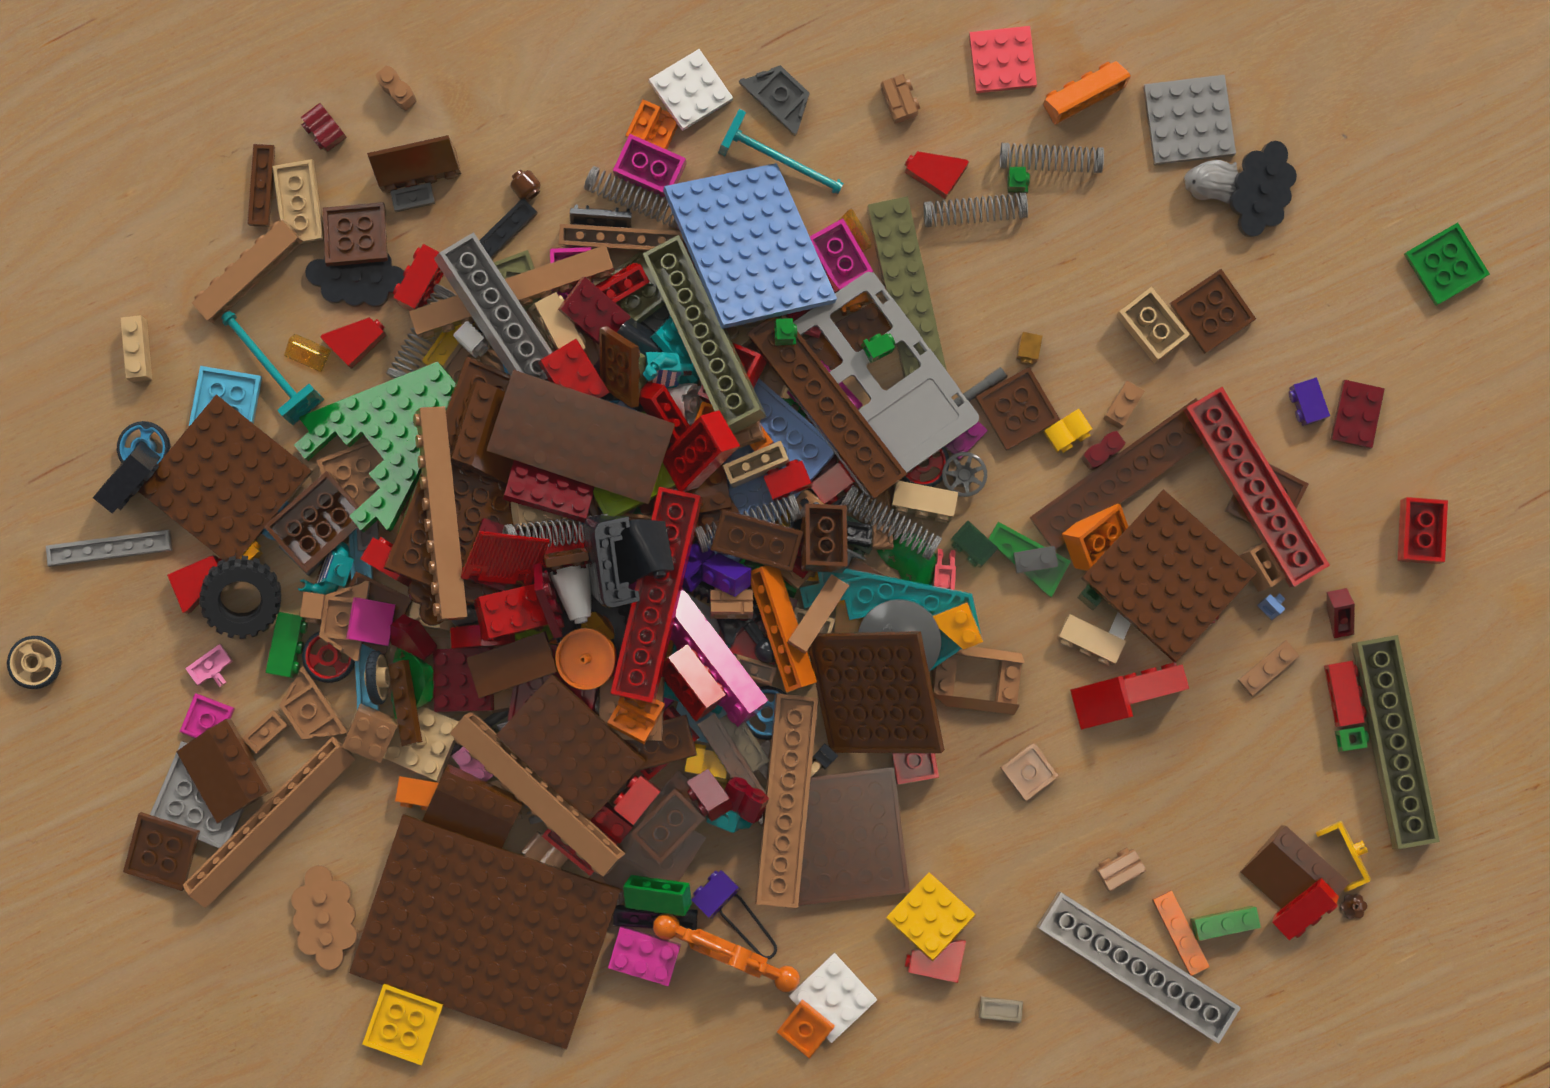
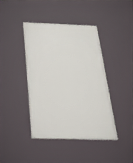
[1109,612,1131,640]

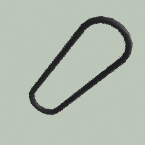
[719,894,777,959]

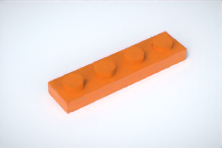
[1152,890,1210,976]

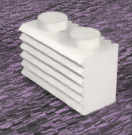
[453,321,489,358]

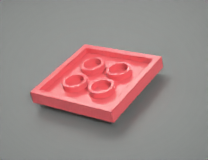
[969,26,1037,93]

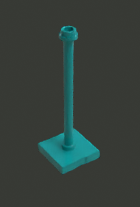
[718,109,844,194]
[221,311,324,425]

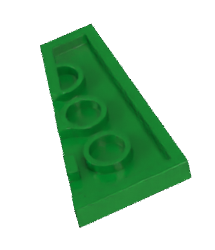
[988,522,1071,598]

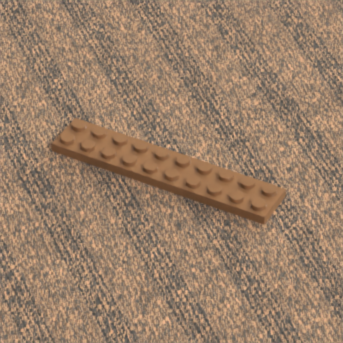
[755,693,818,908]

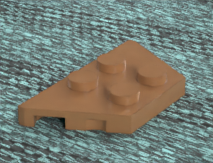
[319,581,370,661]
[279,666,348,740]

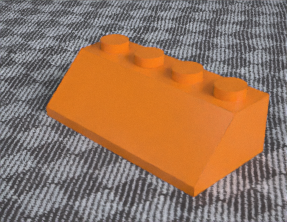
[1043,61,1131,125]

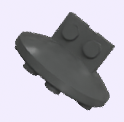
[858,599,941,671]

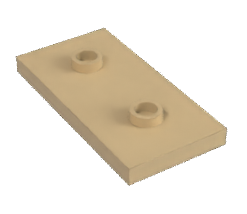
[272,159,324,244]

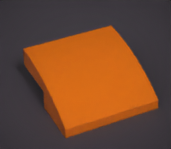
[625,99,678,150]
[607,697,665,744]

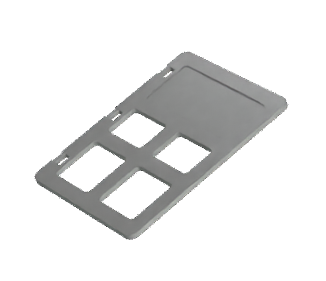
[779,272,979,497]

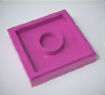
[346,597,395,646]
[180,693,235,738]

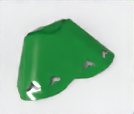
[876,532,936,585]
[391,647,434,719]

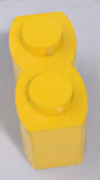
[1043,409,1092,453]

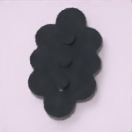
[1229,140,1297,237]
[305,254,404,307]

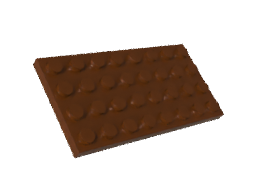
[486,370,675,504]

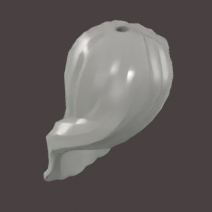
[1184,160,1238,203]

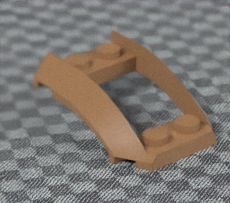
[932,647,1024,715]

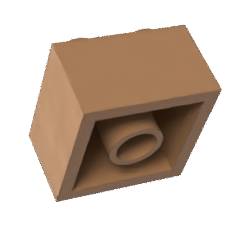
[342,703,398,763]

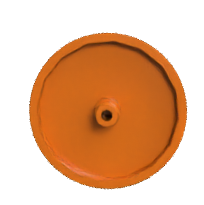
[555,628,617,690]

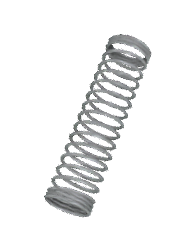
[1000,142,1104,173]
[584,166,679,230]
[923,192,1028,227]
[386,284,456,379]
[841,485,942,560]
[695,494,802,553]
[503,514,607,547]

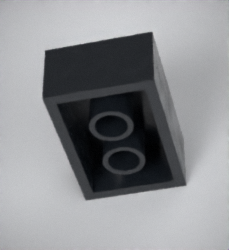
[93,441,161,514]

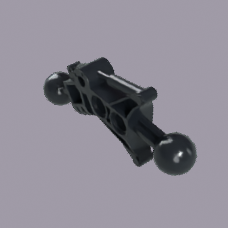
[693,581,776,664]

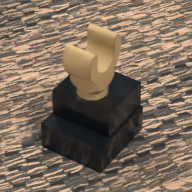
[811,743,838,777]

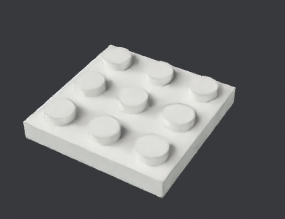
[648,49,733,131]
[789,952,877,1043]

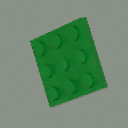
[1404,222,1490,306]

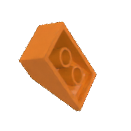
[1062,504,1128,571]

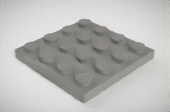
[1143,75,1236,165]
[150,741,244,848]

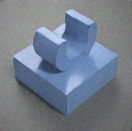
[1257,593,1285,620]

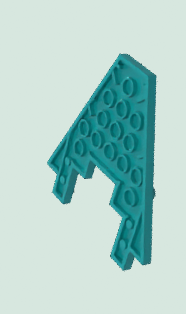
[800,568,981,671]

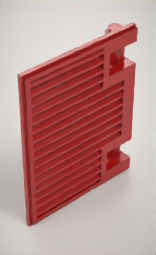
[460,531,550,586]

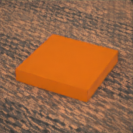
[777,999,835,1059]

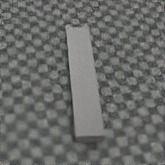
[46,530,172,567]

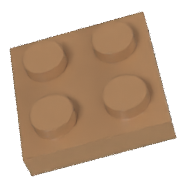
[1000,743,1059,801]

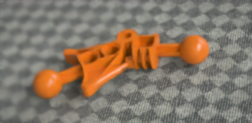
[653,913,800,993]

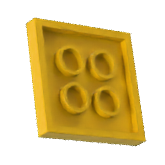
[886,873,976,961]
[362,984,443,1065]

